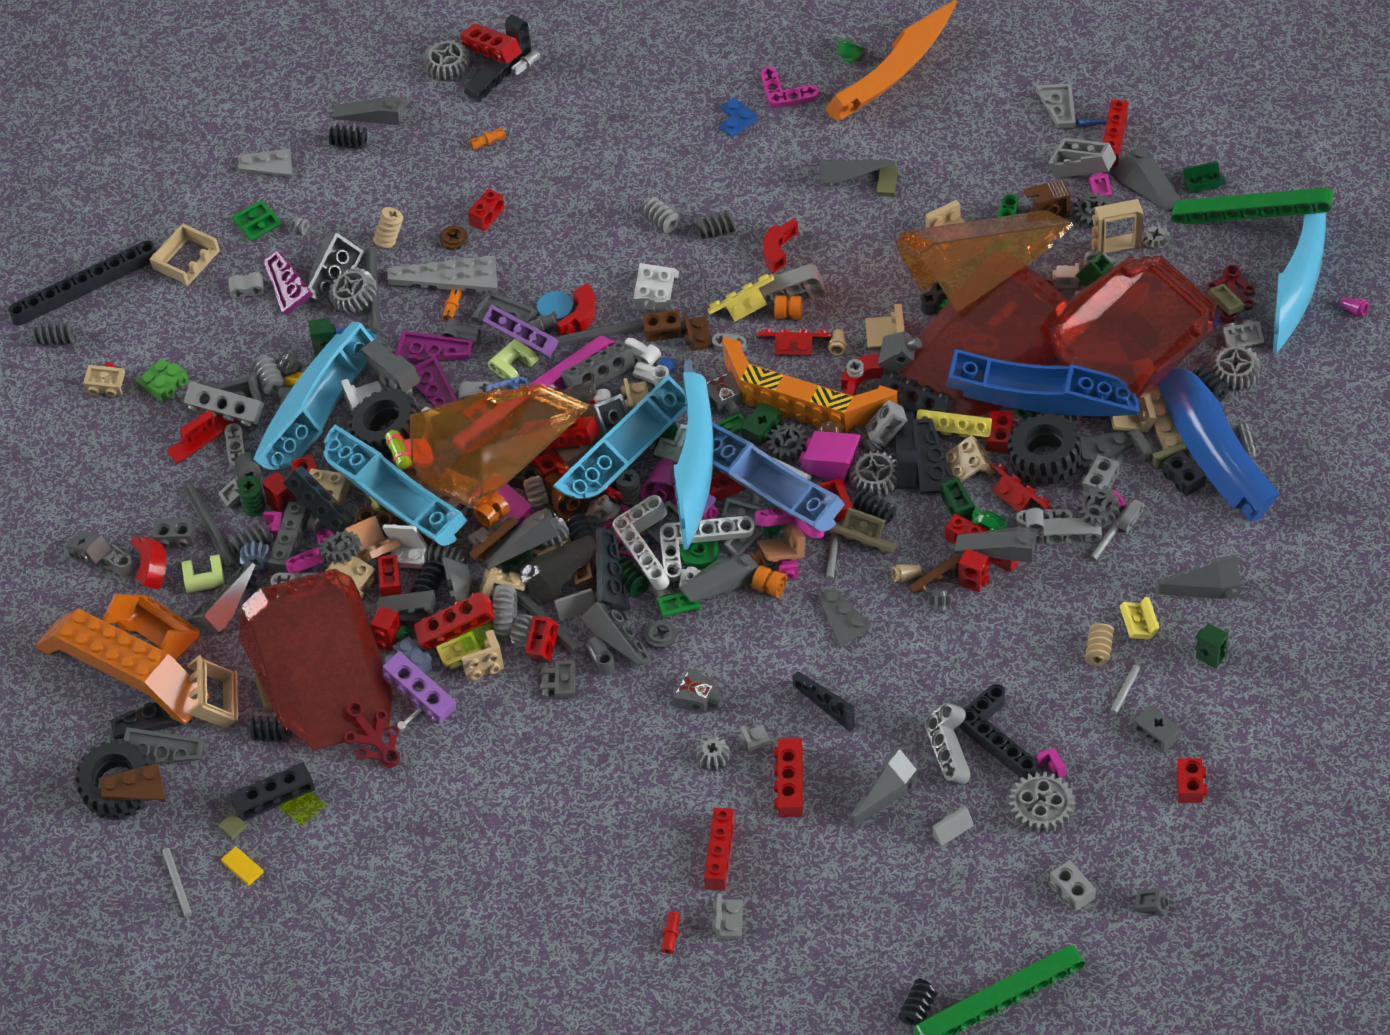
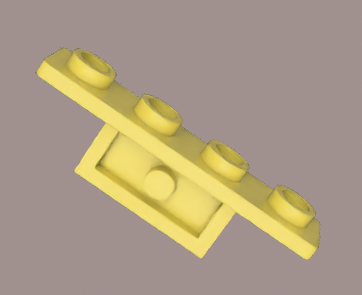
[708,274,774,322]
[916,409,992,438]

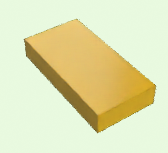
[221,846,264,886]

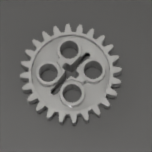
[1009,772,1075,833]

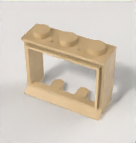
[1091,199,1144,254]
[150,224,220,286]
[187,654,239,728]

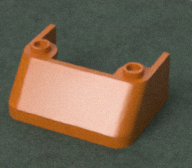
[103,594,201,660]

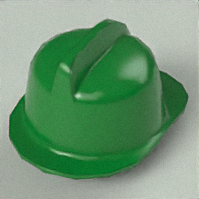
[834,36,867,63]

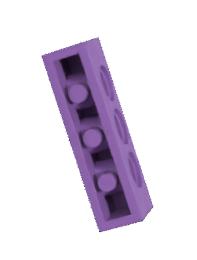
[482,304,559,357]
[382,651,456,724]

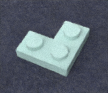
[654,424,687,463]

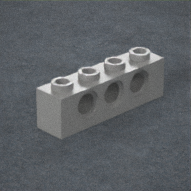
[184,381,264,427]

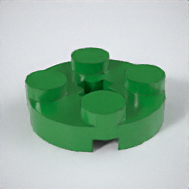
[972,507,1010,530]
[680,533,719,569]

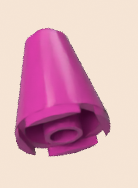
[641,458,677,505]

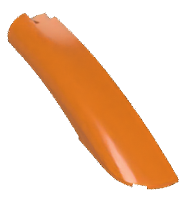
[825,0,957,121]

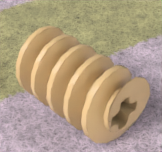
[373,207,403,248]
[1085,623,1114,667]

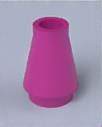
[1339,297,1369,317]

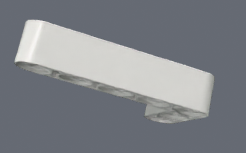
[613,495,669,590]
[660,516,754,582]

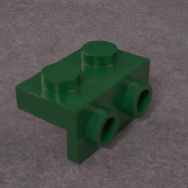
[1183,161,1226,193]

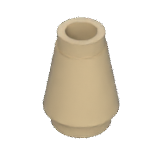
[828,329,846,356]
[892,564,922,584]

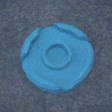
[537,291,574,321]

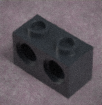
[1162,450,1206,496]

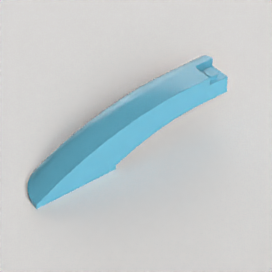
[1273,213,1326,354]
[253,321,374,470]
[674,372,713,550]
[553,375,686,499]
[323,425,467,546]

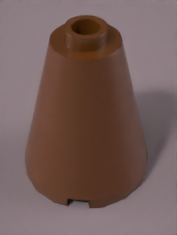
[544,473,589,521]

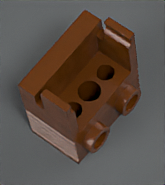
[1023,179,1071,226]

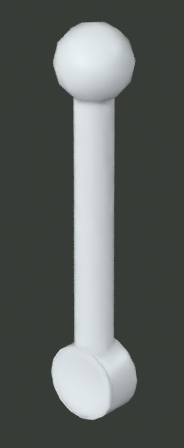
[398,701,430,729]

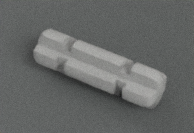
[1238,423,1256,456]

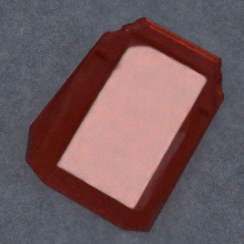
[903,252,1078,417]
[1050,256,1217,401]
[239,569,393,750]

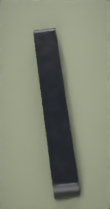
[8,240,156,326]

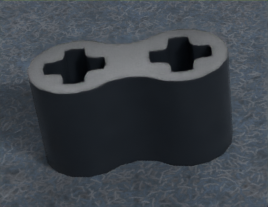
[921,281,949,316]

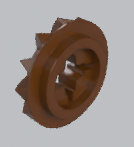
[439,226,468,250]

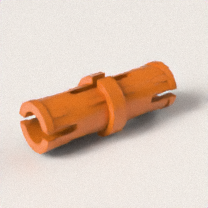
[469,127,506,150]
[441,288,462,322]

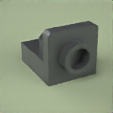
[1134,889,1169,917]

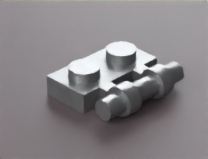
[540,660,575,700]

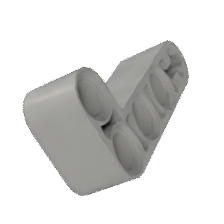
[759,264,826,306]
[1025,508,1102,544]
[925,703,970,785]

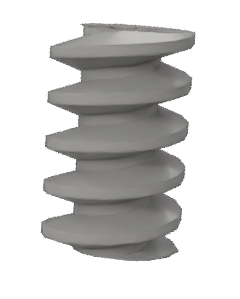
[640,197,678,234]
[252,355,285,395]

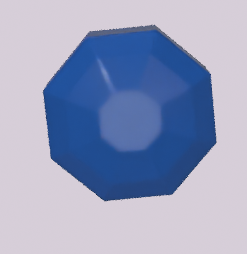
[657,357,675,374]

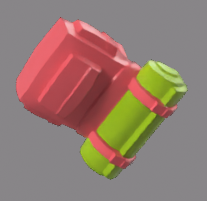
[385,430,434,471]

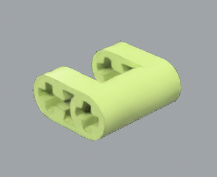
[488,339,538,380]
[182,554,225,594]

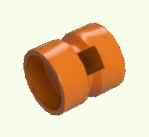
[774,295,802,320]
[474,492,510,529]
[752,565,787,598]

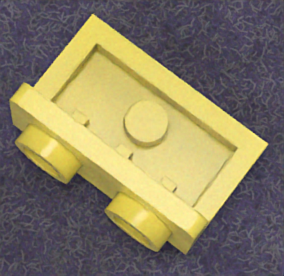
[1120,597,1159,640]
[436,631,482,670]

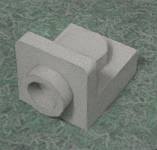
[218,478,240,508]
[738,725,771,752]

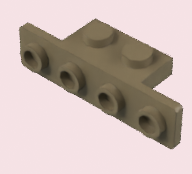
[827,507,898,553]

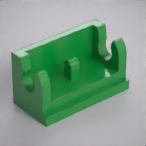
[658,592,701,620]

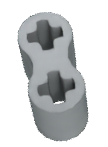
[228,272,264,299]

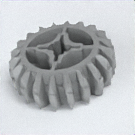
[423,39,470,81]
[329,267,378,314]
[1209,344,1261,391]
[849,450,897,498]
[492,585,518,637]

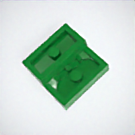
[232,199,282,241]

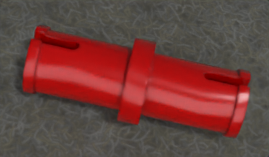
[661,911,681,954]

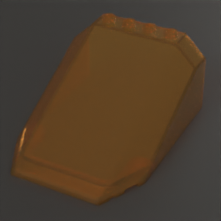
[895,210,1073,312]
[410,383,589,508]

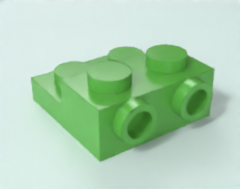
[136,358,188,402]

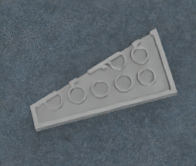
[387,256,498,294]

